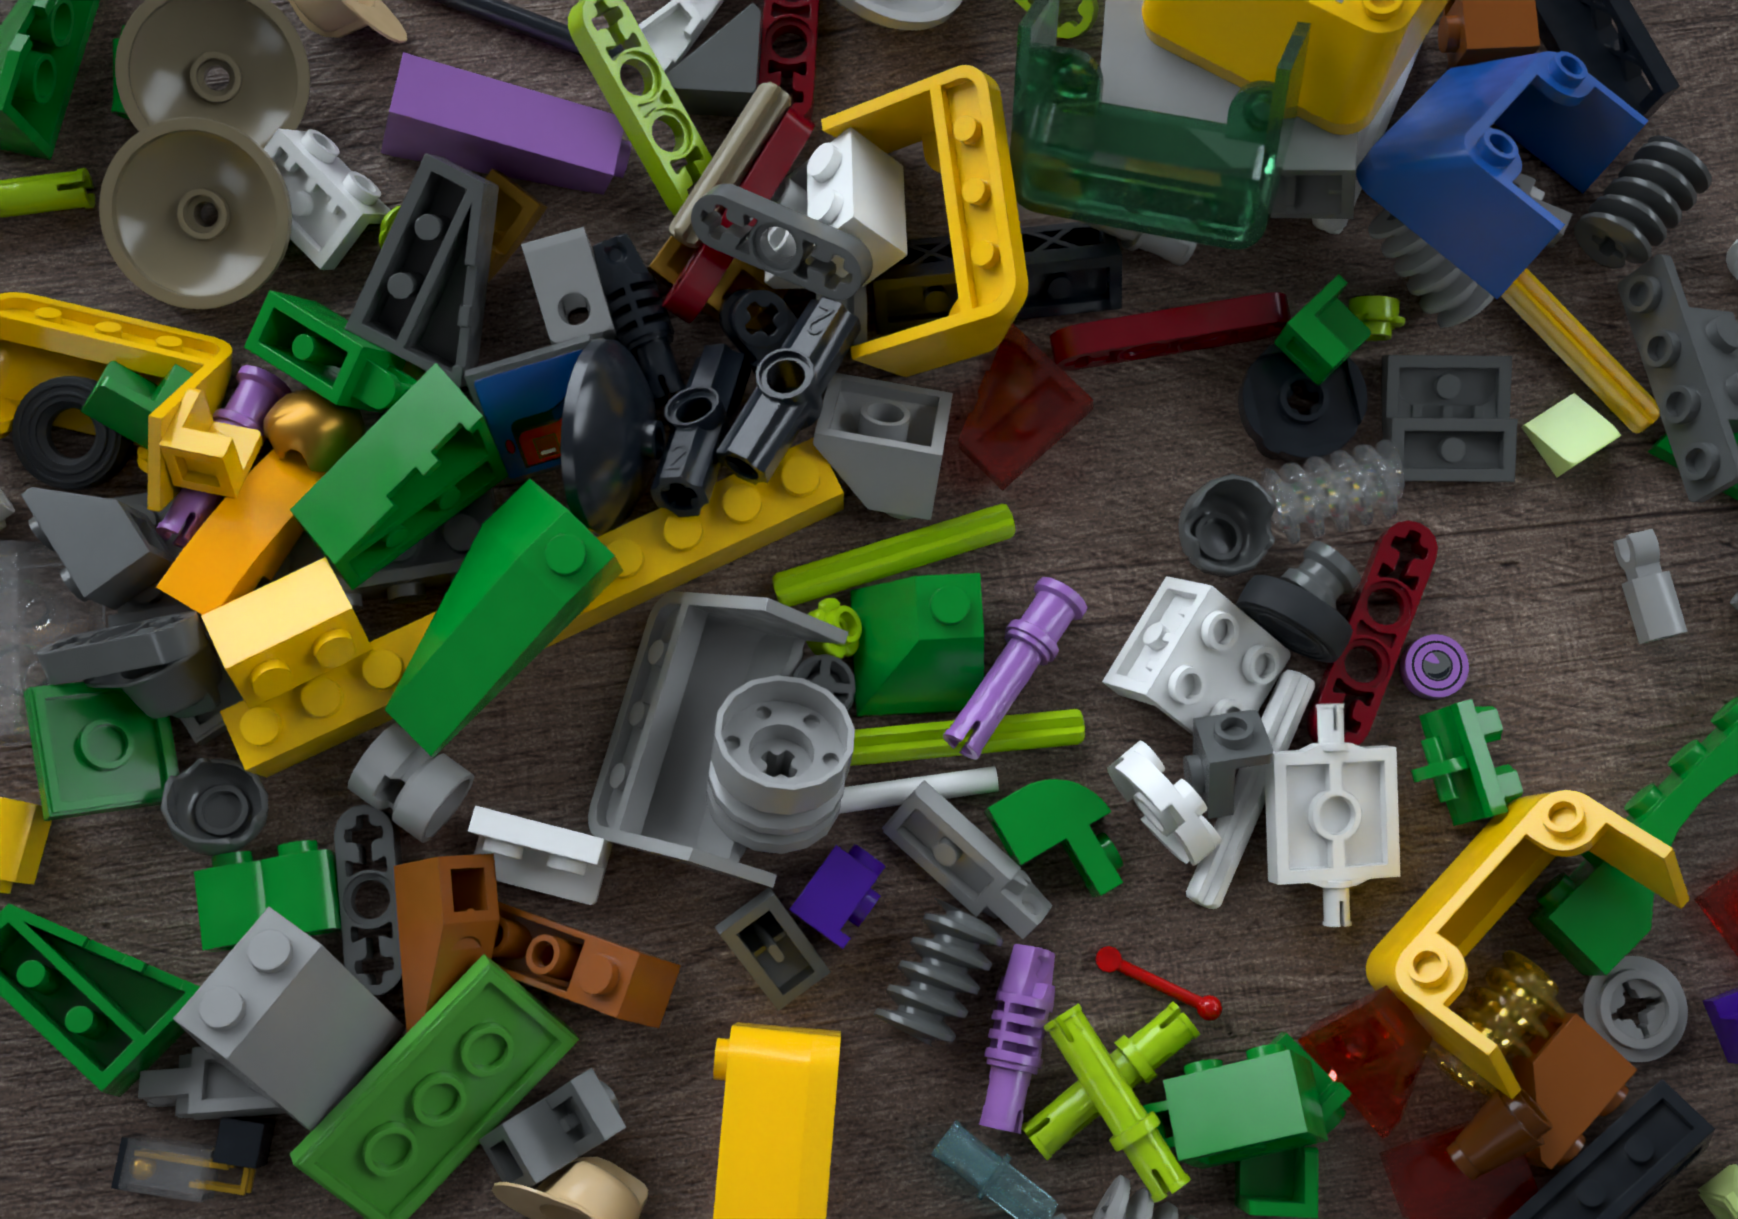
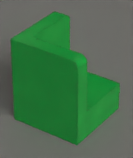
[1274,274,1371,386]
[80,361,193,449]
[1235,1145,1319,1218]

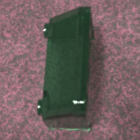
[1010,0,1311,250]

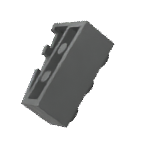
[345,153,499,388]

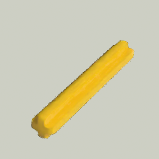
[1501,268,1660,434]

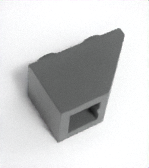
[20,487,175,610]

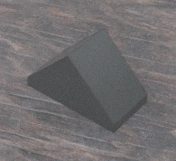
[666,3,762,117]
[715,887,831,1011]

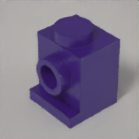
[789,844,886,949]

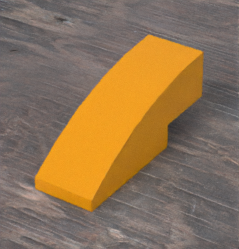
[156,449,327,615]

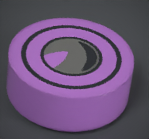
[1400,634,1469,700]

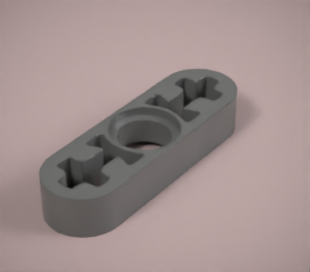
[691,184,873,300]
[36,611,209,685]
[334,805,403,995]

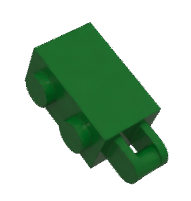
[244,290,417,413]
[1143,1044,1328,1169]

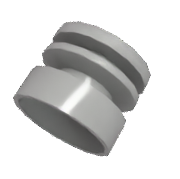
[706,675,855,854]

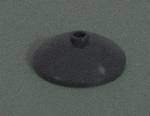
[561,339,665,535]

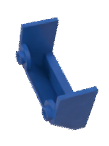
[1356,51,1649,300]

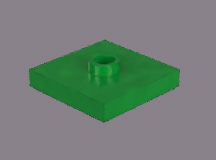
[23,682,180,821]

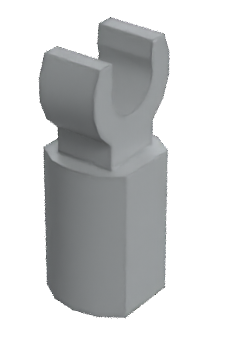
[1613,529,1688,644]

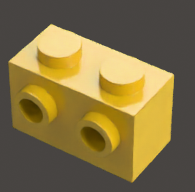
[201,557,373,710]

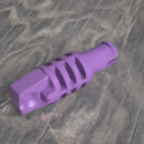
[979,944,1055,1134]

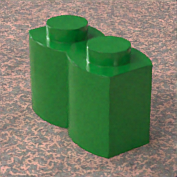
[194,840,342,952]

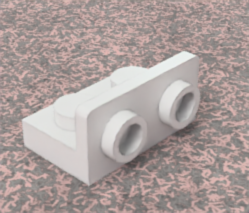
[264,128,391,270]
[468,805,613,905]

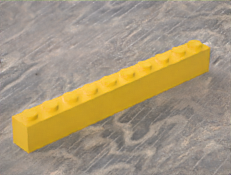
[220,437,844,778]

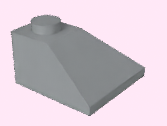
[813,373,953,520]

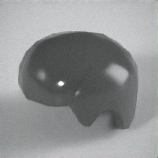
[1178,474,1276,578]
[160,758,269,856]

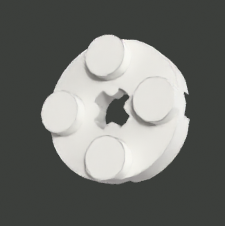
[1107,740,1222,866]

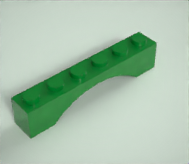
[1527,696,1738,976]

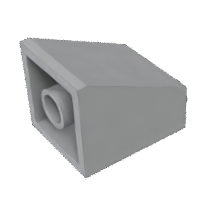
[173,907,405,1132]

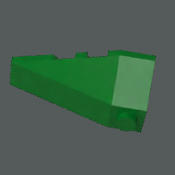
[0,0,100,160]
[385,479,623,758]

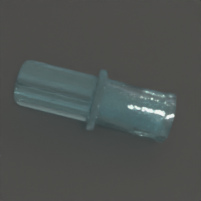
[931,1120,1057,1219]

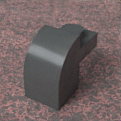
[479,1068,626,1187]

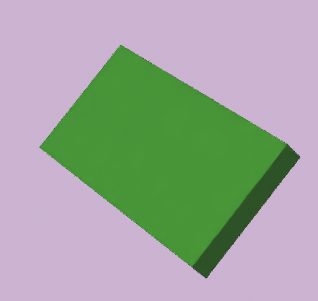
[290,954,579,1219]

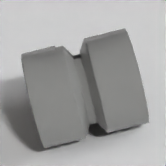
[348,722,474,843]

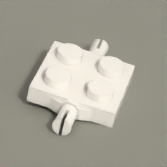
[1264,703,1401,927]

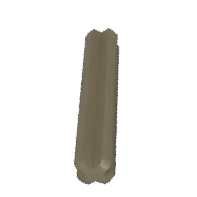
[669,82,791,248]

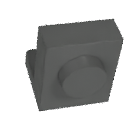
[1183,710,1273,819]

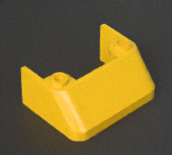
[1142,0,1449,135]
[821,65,1028,377]
[0,292,232,512]
[1366,790,1690,1100]
[713,1022,841,1219]

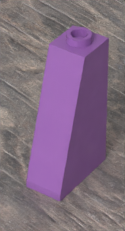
[381,52,632,195]

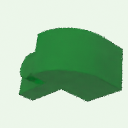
[983,779,1124,898]

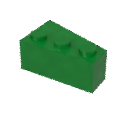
[290,363,509,590]
[0,903,200,1097]

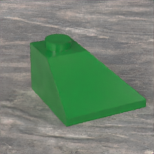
[850,573,984,717]

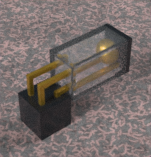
[111,1116,276,1203]

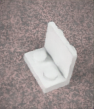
[1102,576,1290,735]

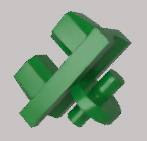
[1410,699,1523,826]

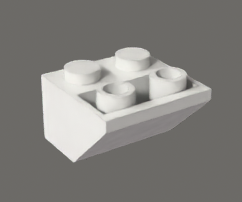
[765,127,908,289]

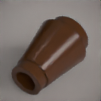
[1446,1087,1553,1181]

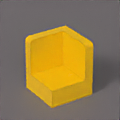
[159,388,263,499]

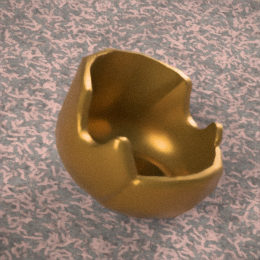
[263,389,366,472]

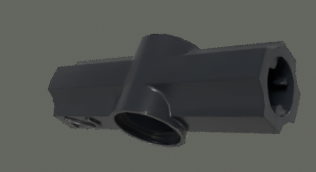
[716,296,861,485]
[650,343,751,517]

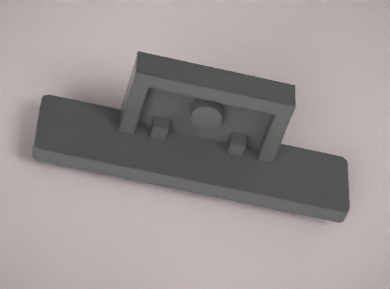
[1618,254,1738,503]

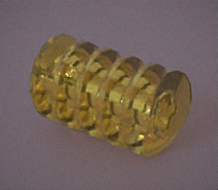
[1422,950,1567,1097]

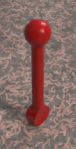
[1095,946,1223,1021]

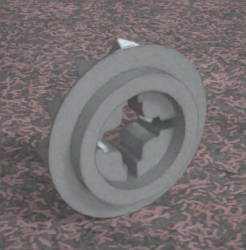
[1579,956,1688,1062]

